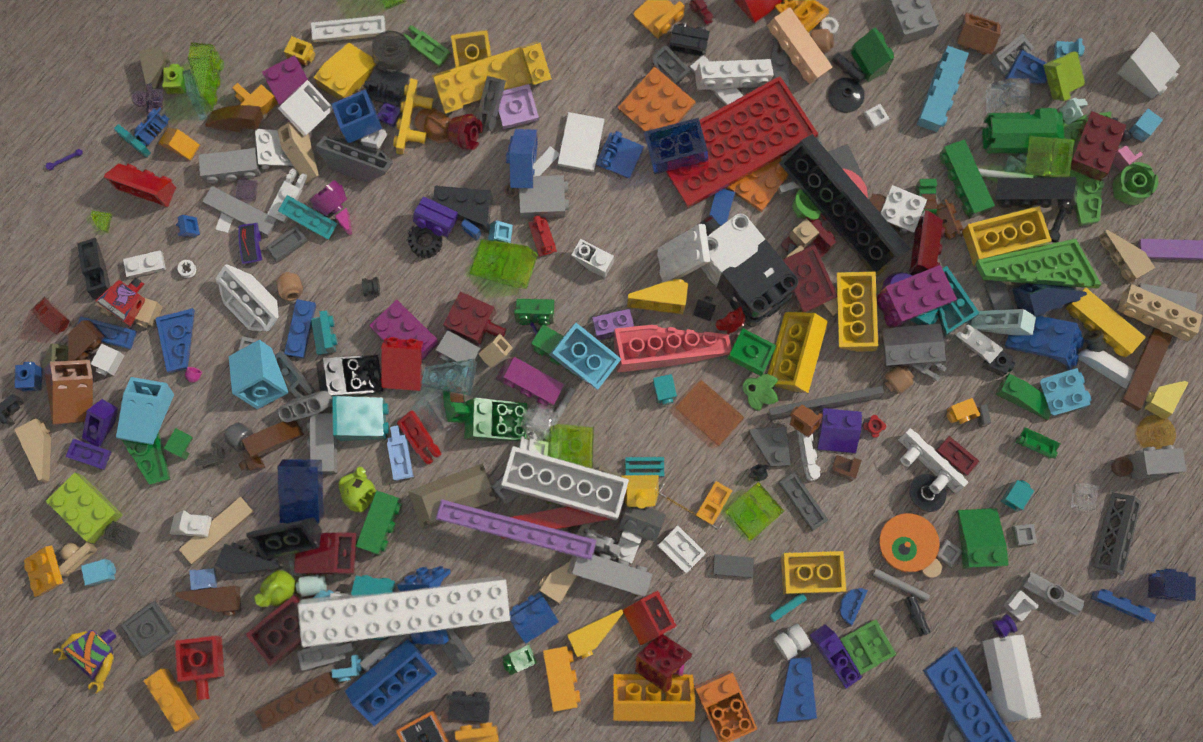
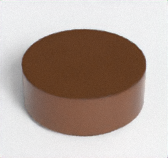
[1111,457,1133,477]

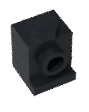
[982,351,1015,376]

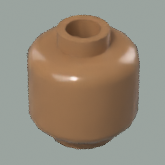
[811,29,834,53]
[276,272,303,301]
[885,365,914,394]

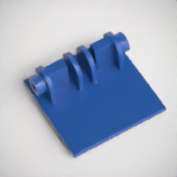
[134,108,170,146]
[596,131,644,179]

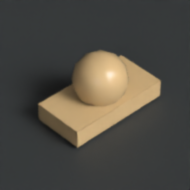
[59,543,97,577]

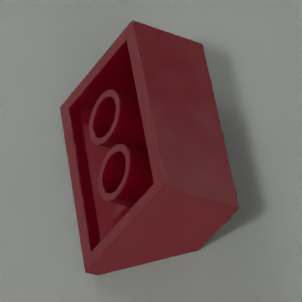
[909,210,945,276]

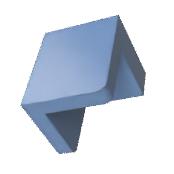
[190,568,217,590]

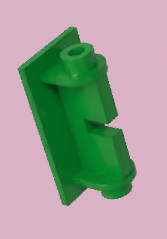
[1016,427,1061,459]

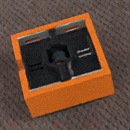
[396,710,450,742]

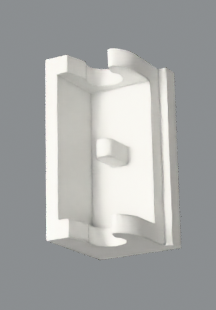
[956,325,1003,363]

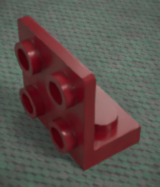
[635,634,692,693]

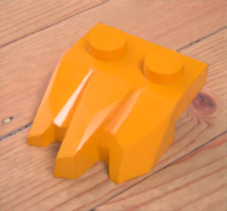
[775,0,829,33]

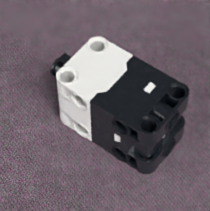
[700,214,798,327]

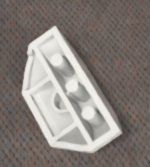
[215,264,279,331]

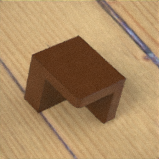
[830,455,862,481]

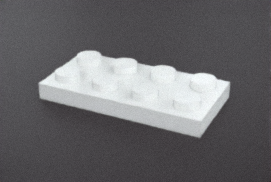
[657,224,710,283]

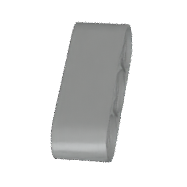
[278,391,333,422]

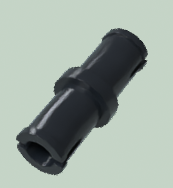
[831,52,867,84]
[903,595,931,637]

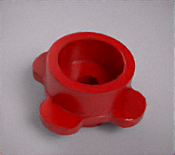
[863,415,886,438]

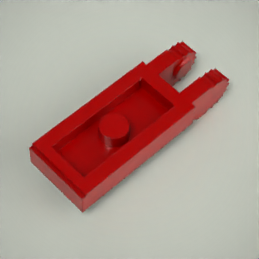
[397,410,441,465]

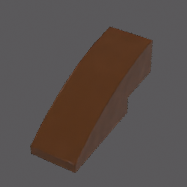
[205,105,263,133]
[241,420,304,461]

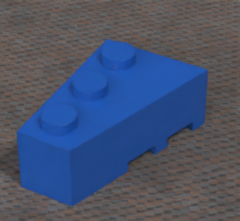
[506,129,538,188]

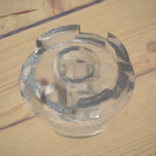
[521,403,558,442]

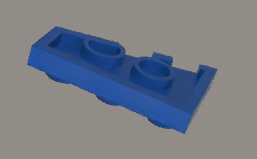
[776,657,817,722]

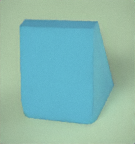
[488,221,513,243]

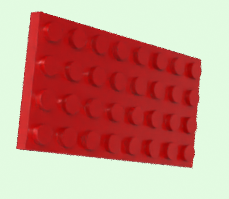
[651,76,818,208]

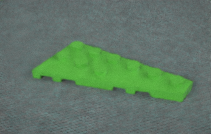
[1062,112,1111,226]
[975,239,1102,289]

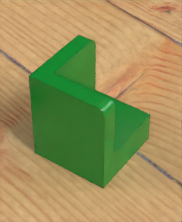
[164,428,193,460]

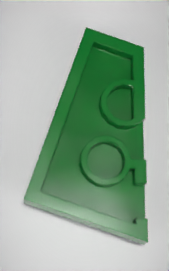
[120,432,171,485]

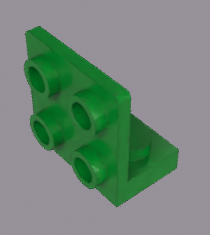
[514,298,555,326]

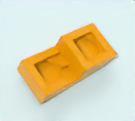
[696,481,733,525]

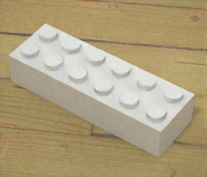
[501,446,629,520]

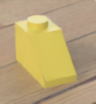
[1144,381,1188,420]

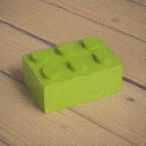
[46,472,123,544]

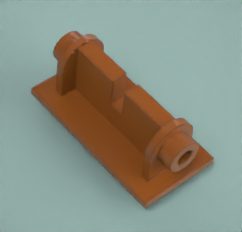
[936,199,963,240]

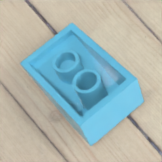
[549,323,621,390]

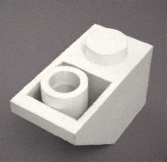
[572,239,614,278]

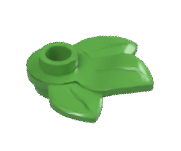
[743,374,778,411]

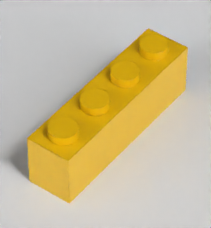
[1066,287,1146,358]

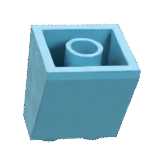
[229,340,288,409]

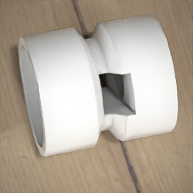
[773,623,811,660]

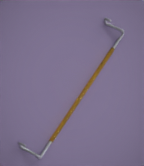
[658,483,725,529]

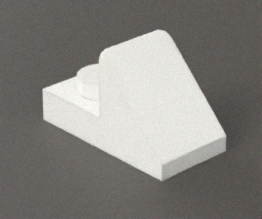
[170,510,212,537]
[616,531,642,564]

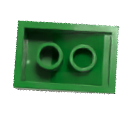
[957,508,1009,569]

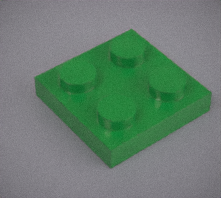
[727,328,776,376]

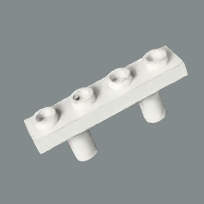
[898,428,968,494]

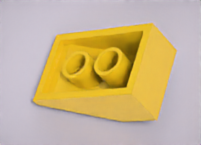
[451,29,491,67]
[314,43,379,100]
[627,279,688,315]

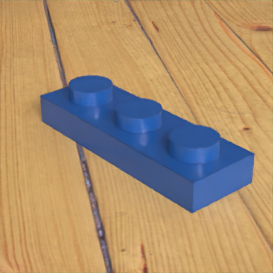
[284,299,316,359]
[1090,589,1156,623]

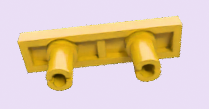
[393,78,433,155]

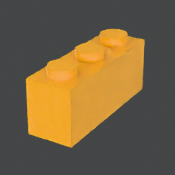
[543,646,581,712]
[144,669,200,732]

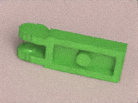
[401,25,451,68]

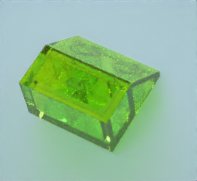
[1025,136,1074,177]

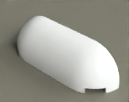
[1077,349,1134,389]

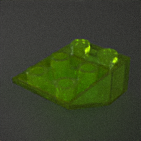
[188,42,224,111]
[469,239,538,289]

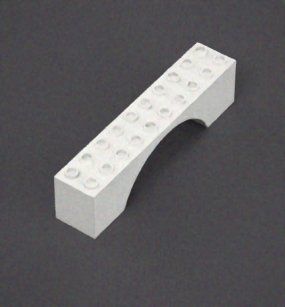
[298,576,510,647]

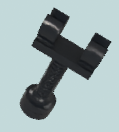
[1048,205,1075,243]

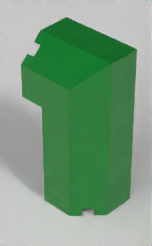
[982,108,1065,153]

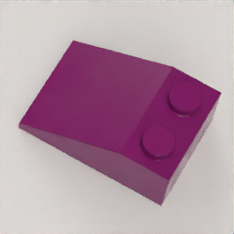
[262,55,309,122]

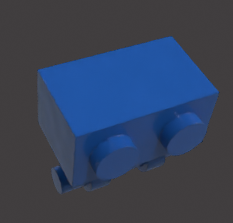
[509,592,559,644]

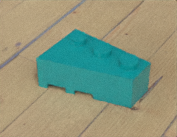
[937,266,980,337]

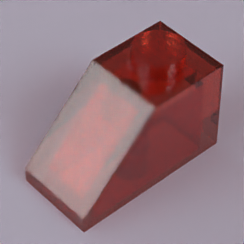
[31,296,70,335]

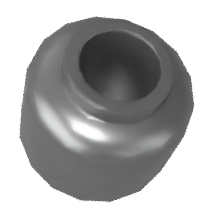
[225,423,254,451]

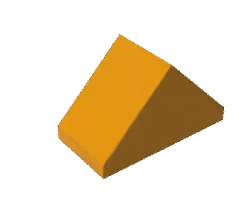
[158,128,200,161]

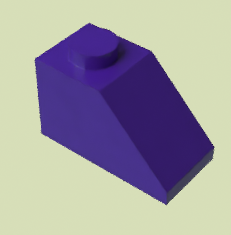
[82,399,118,447]

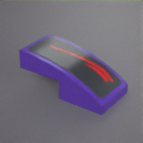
[238,222,262,264]

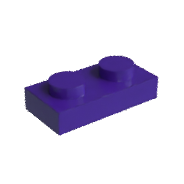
[65,439,111,470]

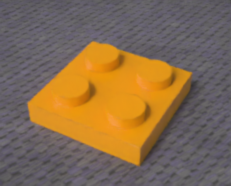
[24,546,63,597]

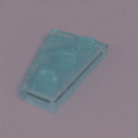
[421,359,477,395]

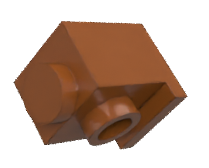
[790,404,823,438]

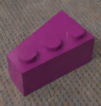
[495,357,564,407]

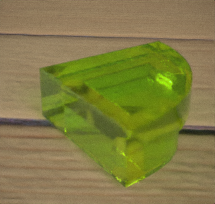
[91,211,112,233]

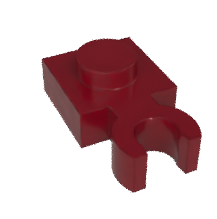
[689,0,714,26]

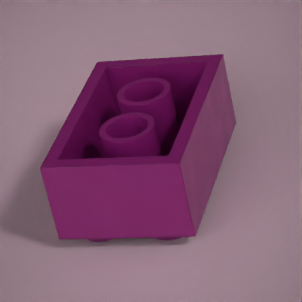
[369,299,439,360]

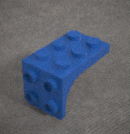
[1005,316,1084,370]
[397,566,451,644]

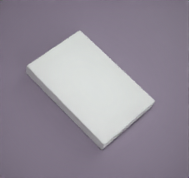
[558,112,605,172]

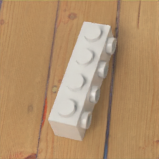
[695,59,774,90]

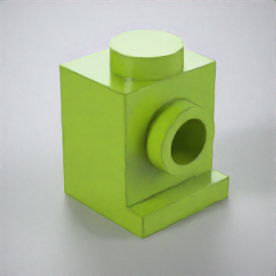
[162,64,186,94]

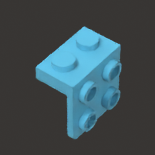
[1040,368,1091,416]

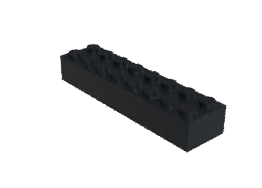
[779,134,911,277]

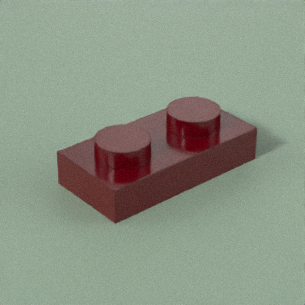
[936,436,979,476]

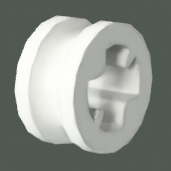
[177,260,196,278]

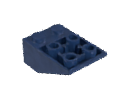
[1012,283,1087,317]

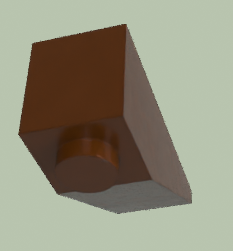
[175,586,241,616]

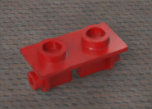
[528,216,557,257]
[715,307,745,335]

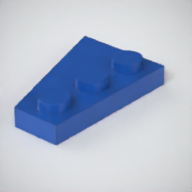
[155,308,195,373]

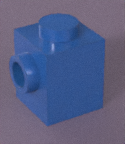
[15,362,42,392]

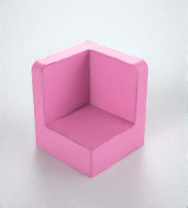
[1113,146,1143,172]

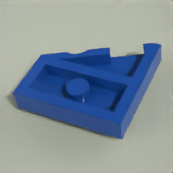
[1003,50,1047,84]

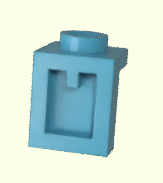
[1054,38,1085,60]

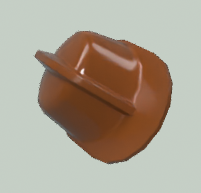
[415,108,452,144]

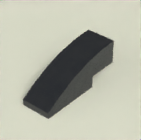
[77,238,110,300]

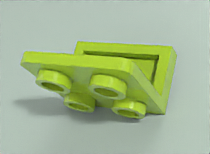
[1043,51,1085,101]

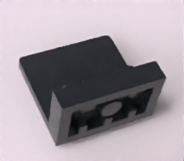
[447,691,491,722]

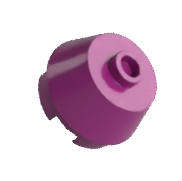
[309,180,347,216]

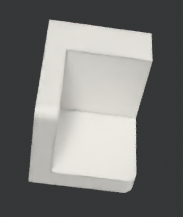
[1003,590,1039,621]

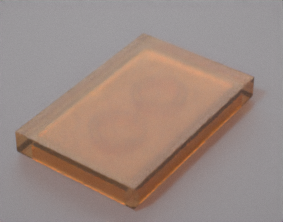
[676,380,744,446]

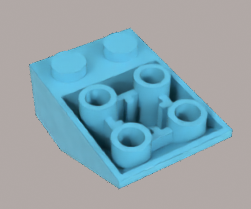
[116,377,174,445]

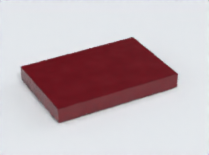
[782,245,837,313]

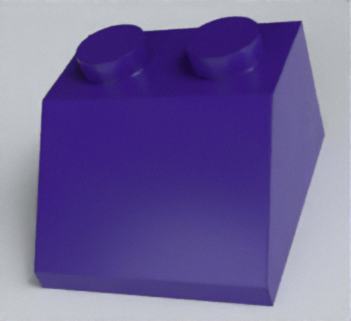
[817,408,862,454]

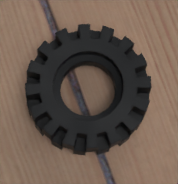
[407,226,443,258]

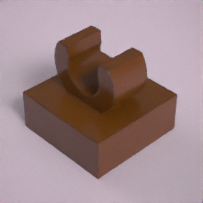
[238,452,266,471]

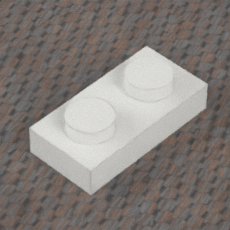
[123,250,166,279]

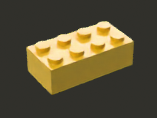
[962,206,1051,266]

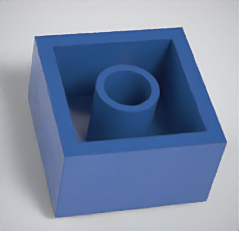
[331,89,382,143]

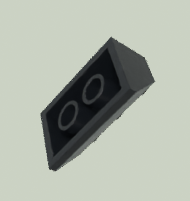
[246,517,322,560]

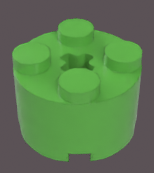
[1113,162,1158,205]

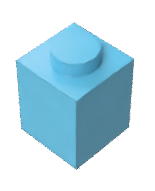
[1129,109,1163,142]
[81,559,116,586]

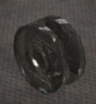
[372,31,411,73]

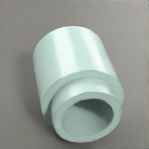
[296,574,327,597]

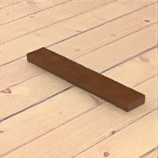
[1120,327,1173,411]

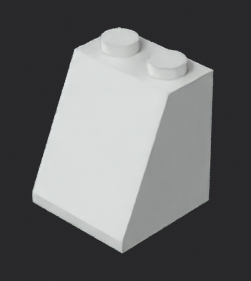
[1117,32,1180,99]

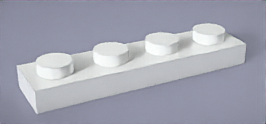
[311,15,386,43]

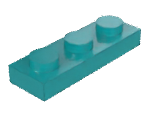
[278,195,338,240]

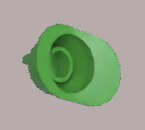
[792,189,820,220]

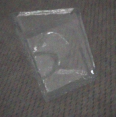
[409,389,459,440]

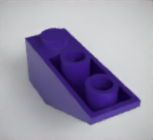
[809,624,862,689]

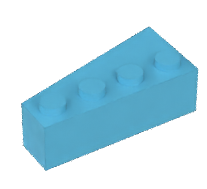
[916,46,969,132]

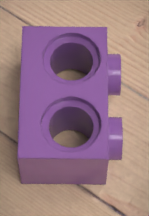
[592,309,634,340]

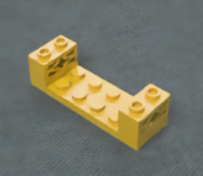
[432,41,551,113]

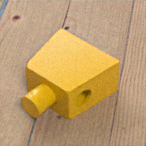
[621,475,659,508]

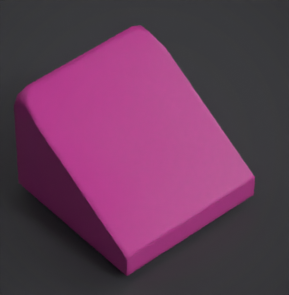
[335,208,352,235]

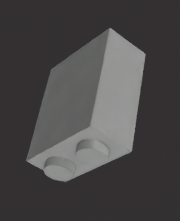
[519,175,569,219]

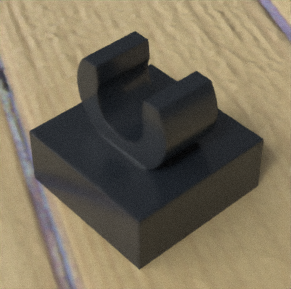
[693,296,716,321]

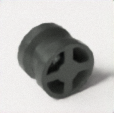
[362,277,380,297]
[1083,330,1107,352]

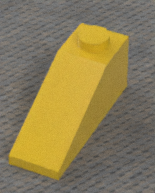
[568,609,623,659]

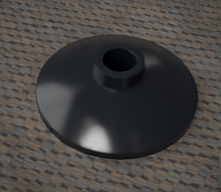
[828,78,865,113]
[909,474,946,512]

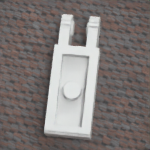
[267,169,307,223]
[796,430,820,481]

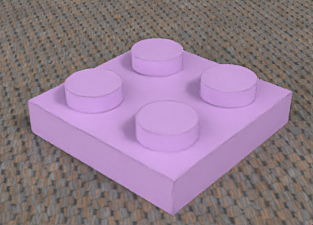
[498,84,539,129]

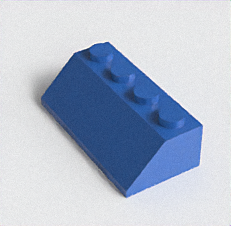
[345,639,437,726]

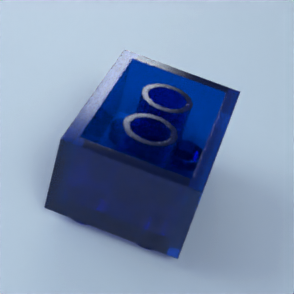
[644,118,709,174]
[277,459,324,524]

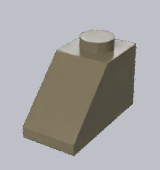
[138,46,170,92]

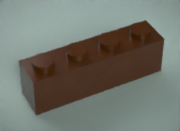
[255,672,341,730]

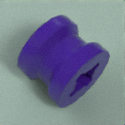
[992,614,1017,638]

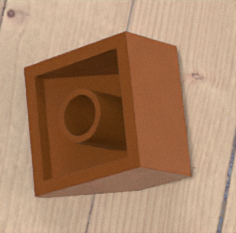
[957,12,1001,55]

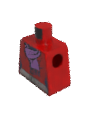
[96,277,145,326]

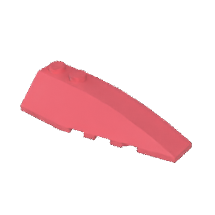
[614,325,732,373]

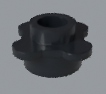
[749,464,769,481]

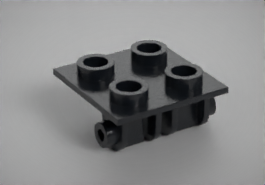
[364,65,410,107]

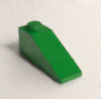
[995,373,1051,420]

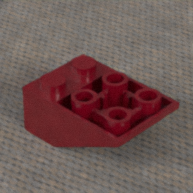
[294,532,357,575]

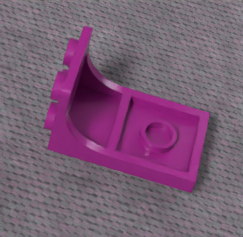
[877,265,957,328]

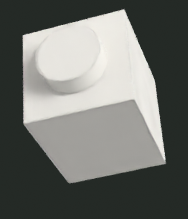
[91,344,125,376]

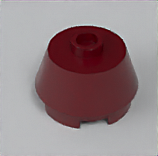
[448,114,483,151]

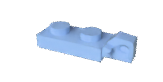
[387,426,414,481]

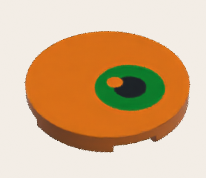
[879,513,939,572]

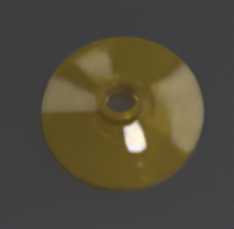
[1137,415,1176,449]

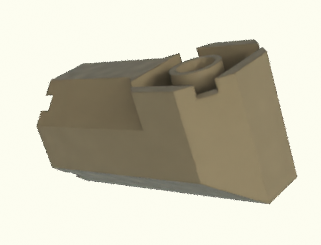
[408,463,497,529]

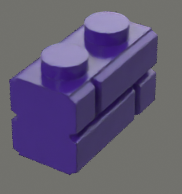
[413,197,458,237]

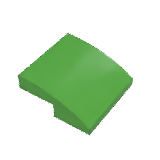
[841,619,897,674]

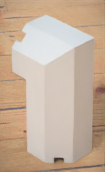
[983,635,1041,723]

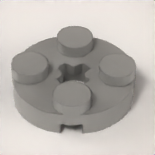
[584,533,621,559]

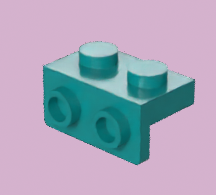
[311,310,338,355]

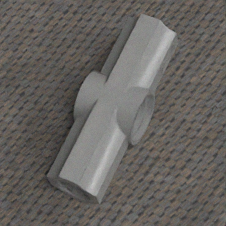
[1022,571,1084,616]

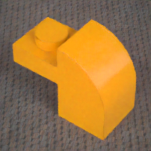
[232,83,278,115]

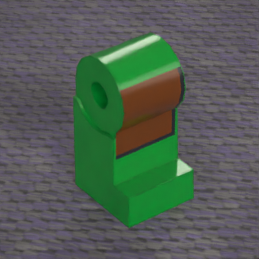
[915,179,937,215]
[443,386,471,423]

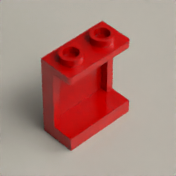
[381,337,423,391]

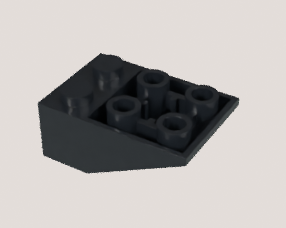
[316,355,384,400]

